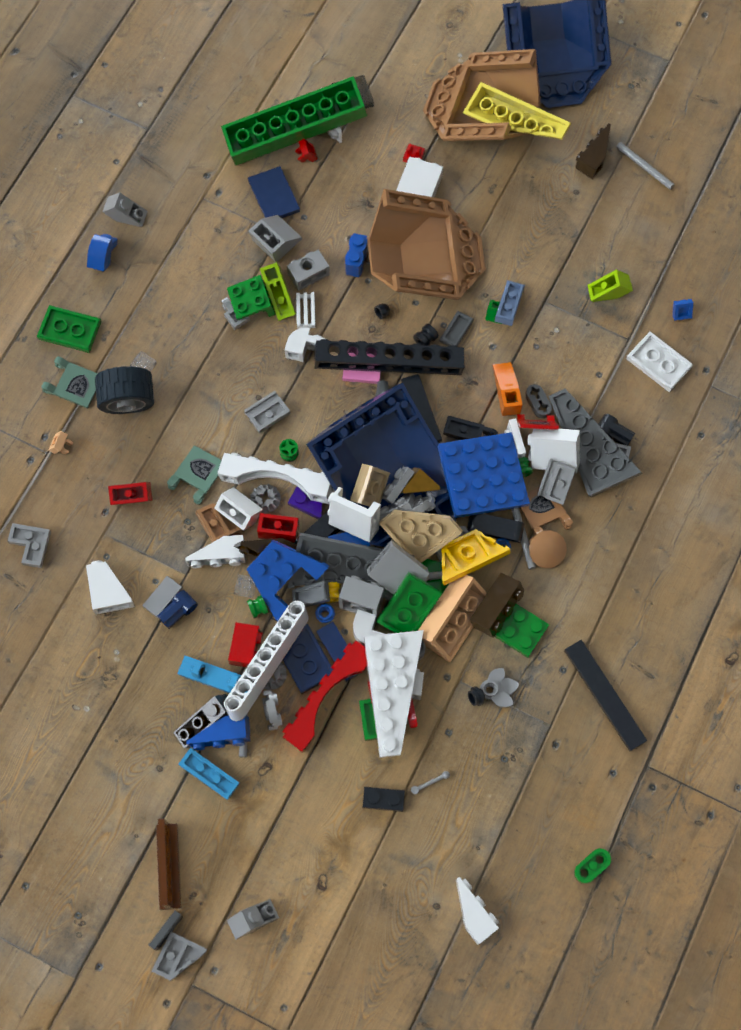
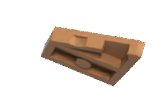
[196,503,245,542]

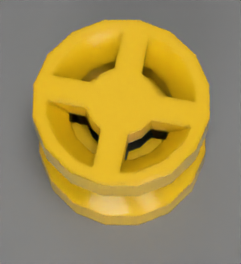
[325,582,340,603]

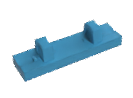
[177,656,248,693]

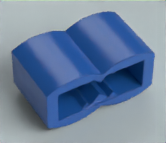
[345,233,367,277]

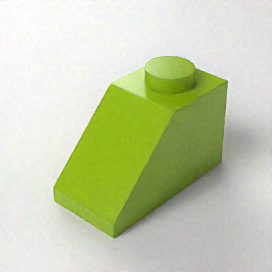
[588,269,633,302]

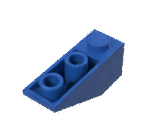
[186,715,251,751]

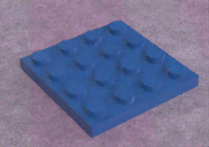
[437,432,530,518]

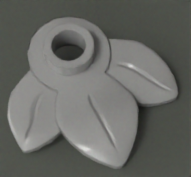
[480,668,519,707]

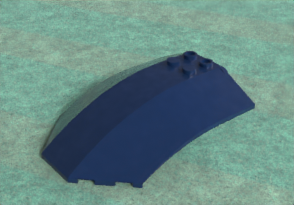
[306,383,457,547]

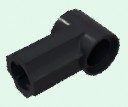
[598,414,635,446]

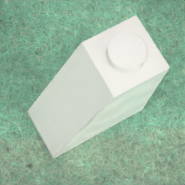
[86,560,134,615]

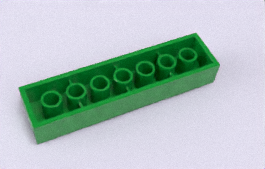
[221,76,367,166]

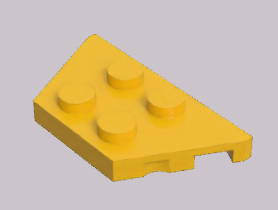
[441,529,511,586]

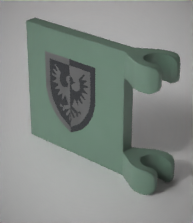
[42,356,98,409]
[167,445,222,505]

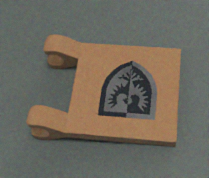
[520,487,573,535]

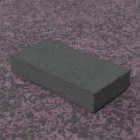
[439,311,474,346]
[292,581,330,607]
[149,910,183,951]

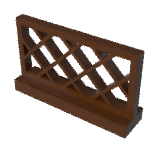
[156,819,181,910]

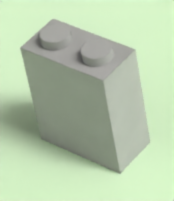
[367,540,429,595]

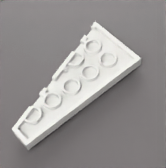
[364,630,424,758]

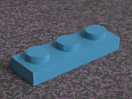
[178,748,240,800]

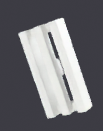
[296,292,315,328]

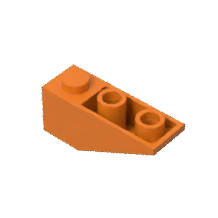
[493,362,523,416]

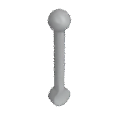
[411,771,450,795]

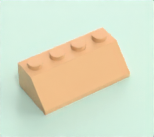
[418,575,487,662]

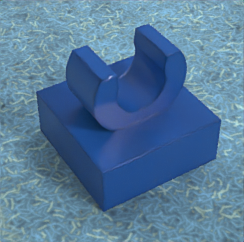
[672,299,693,321]

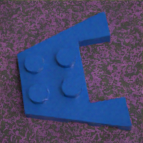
[247,540,329,621]

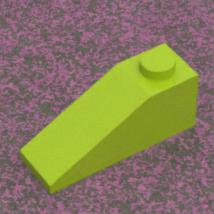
[260,262,296,321]

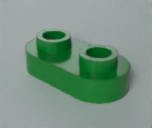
[574,848,611,884]

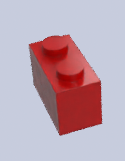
[108,482,153,505]
[257,513,299,543]
[228,622,263,668]

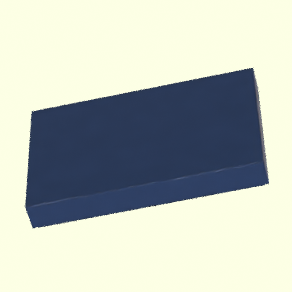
[248,166,300,218]
[276,624,333,694]

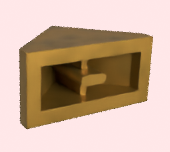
[401,467,440,493]

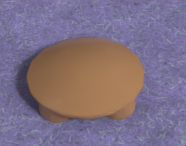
[529,530,567,568]

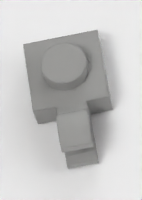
[221,297,250,330]

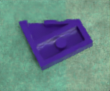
[288,487,322,519]

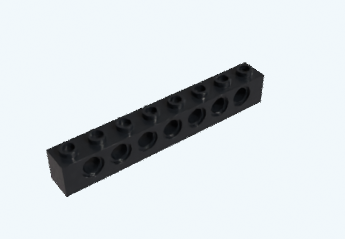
[314,339,465,375]

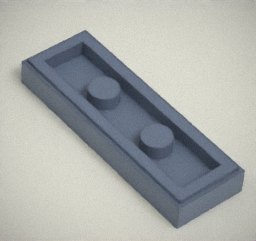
[494,280,525,326]

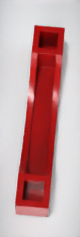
[282,641,367,753]

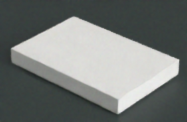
[626,332,693,392]

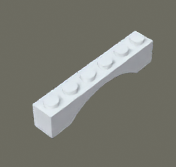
[217,453,333,504]

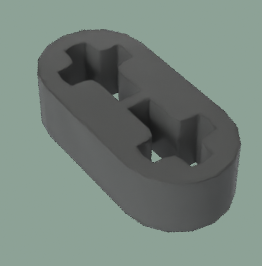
[526,384,552,419]

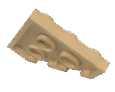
[379,510,462,562]

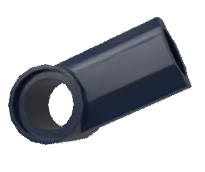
[157,590,198,629]

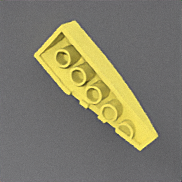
[463,82,571,140]

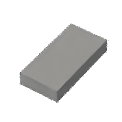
[142,576,183,618]

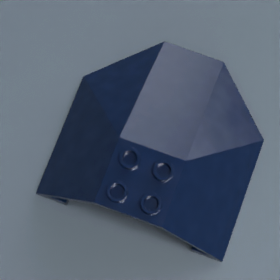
[502,0,611,108]

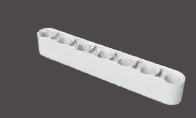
[224,601,309,721]

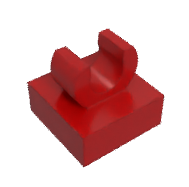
[295,139,318,163]
[403,144,425,163]

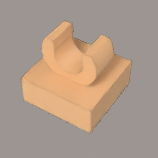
[48,431,73,454]

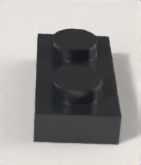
[362,787,405,812]

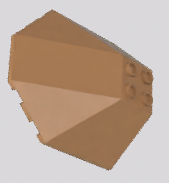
[423,49,541,141]
[367,189,486,300]

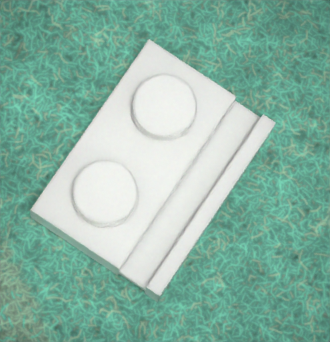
[504,418,526,458]

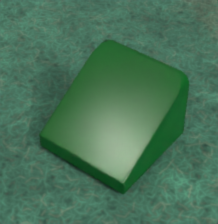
[485,300,502,324]

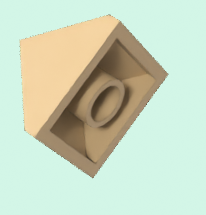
[350,464,390,507]

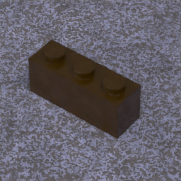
[470,573,524,638]

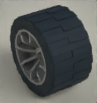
[95,366,154,414]

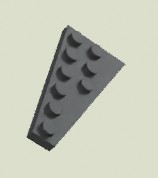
[548,388,643,497]
[287,533,415,588]

